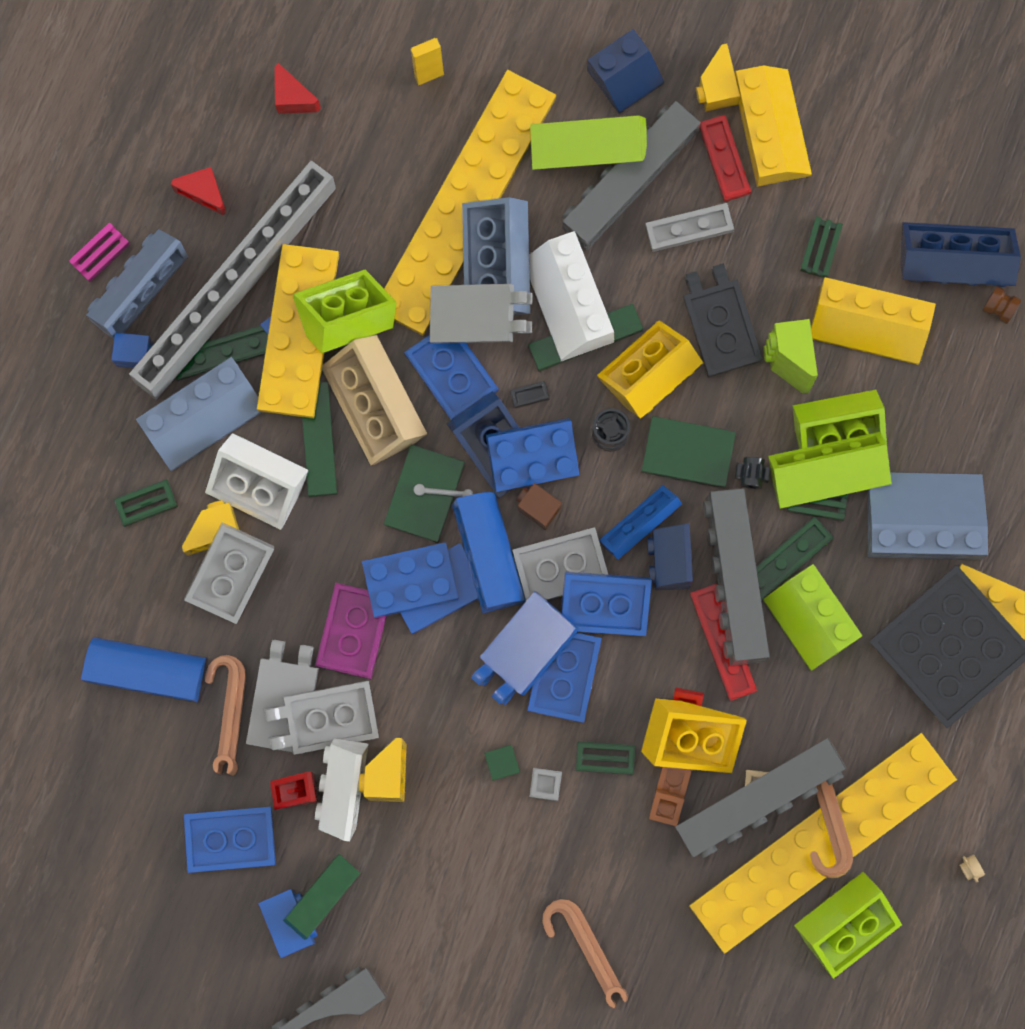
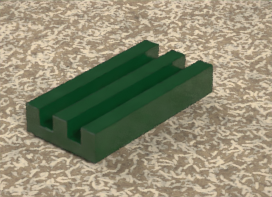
[800,216,843,278]
[114,479,178,527]
[787,494,848,521]
[576,742,635,775]

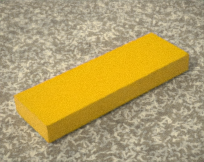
[411,38,444,86]

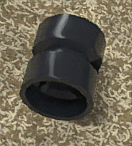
[592,408,630,452]

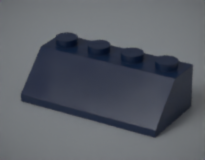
[900,222,1021,287]

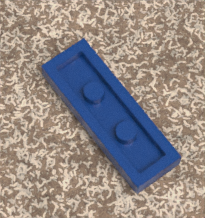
[599,485,682,560]

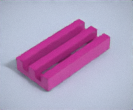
[69,223,130,282]

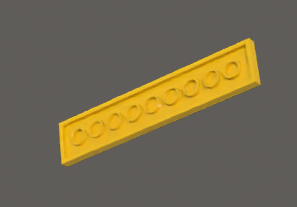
[384,69,556,336]
[689,733,957,954]

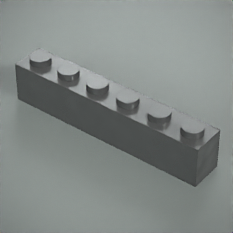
[562,101,701,250]
[703,488,770,666]
[676,738,847,859]

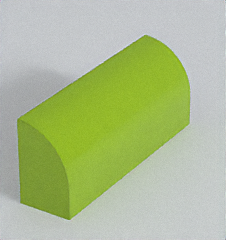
[530,116,647,170]
[768,432,892,509]

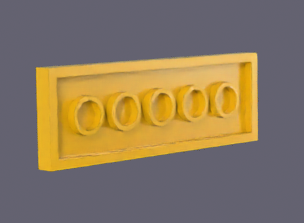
[257,244,339,419]

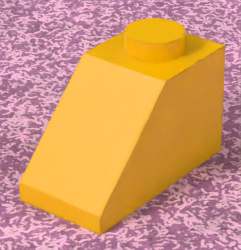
[696,44,740,112]
[182,501,239,556]

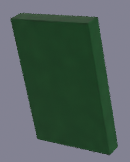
[641,416,736,488]
[384,444,465,543]

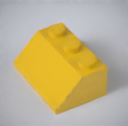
[597,320,703,419]
[359,738,407,802]

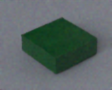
[484,745,520,781]

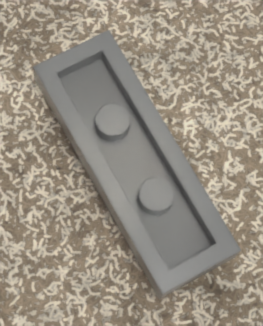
[645,203,734,252]

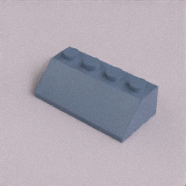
[462,197,530,315]
[86,229,188,340]
[136,357,262,472]

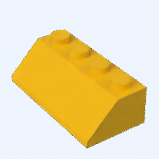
[735,66,812,187]
[811,277,936,365]

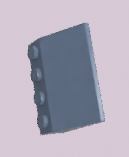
[868,473,988,560]

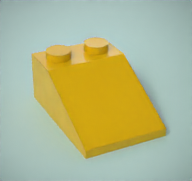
[641,698,747,773]

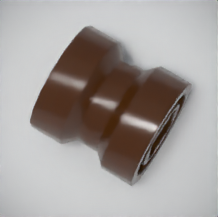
[983,286,1022,324]

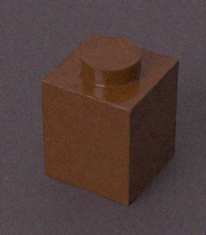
[516,483,562,530]

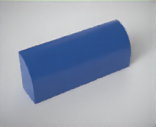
[452,492,526,614]
[81,637,207,703]

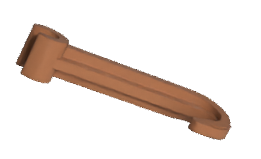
[205,655,246,776]
[810,781,853,878]
[542,899,628,1008]

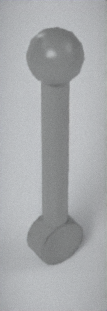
[414,484,473,497]

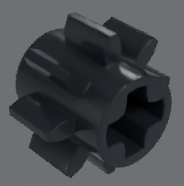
[735,457,771,489]

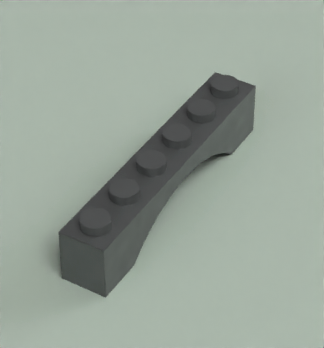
[271,967,387,1029]

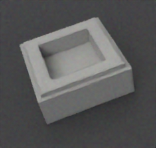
[529,768,562,801]

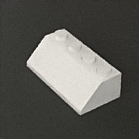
[529,231,614,361]

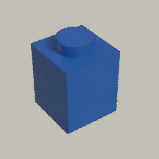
[112,333,153,368]

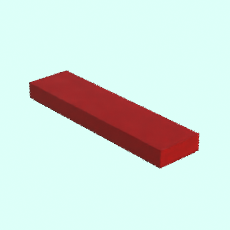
[690,584,757,701]

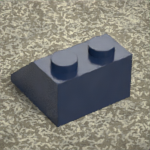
[587,29,664,114]
[647,524,693,590]

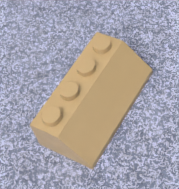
[322,335,427,465]

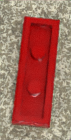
[700,115,751,202]

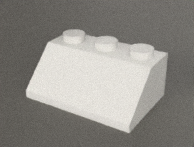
[205,433,308,530]
[315,738,368,841]

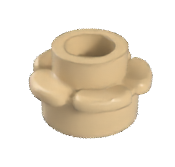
[960,854,985,883]

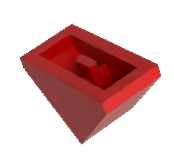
[275,63,321,114]
[171,167,226,216]
[270,772,319,810]

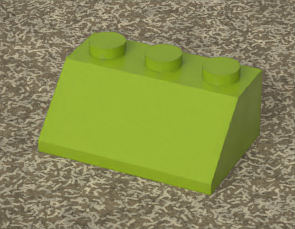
[293,269,396,353]
[763,319,818,394]
[792,390,887,449]
[763,564,862,671]
[794,872,902,979]

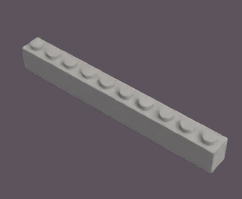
[129,161,336,400]

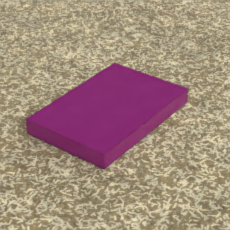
[315,582,387,680]

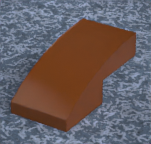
[649,767,692,826]

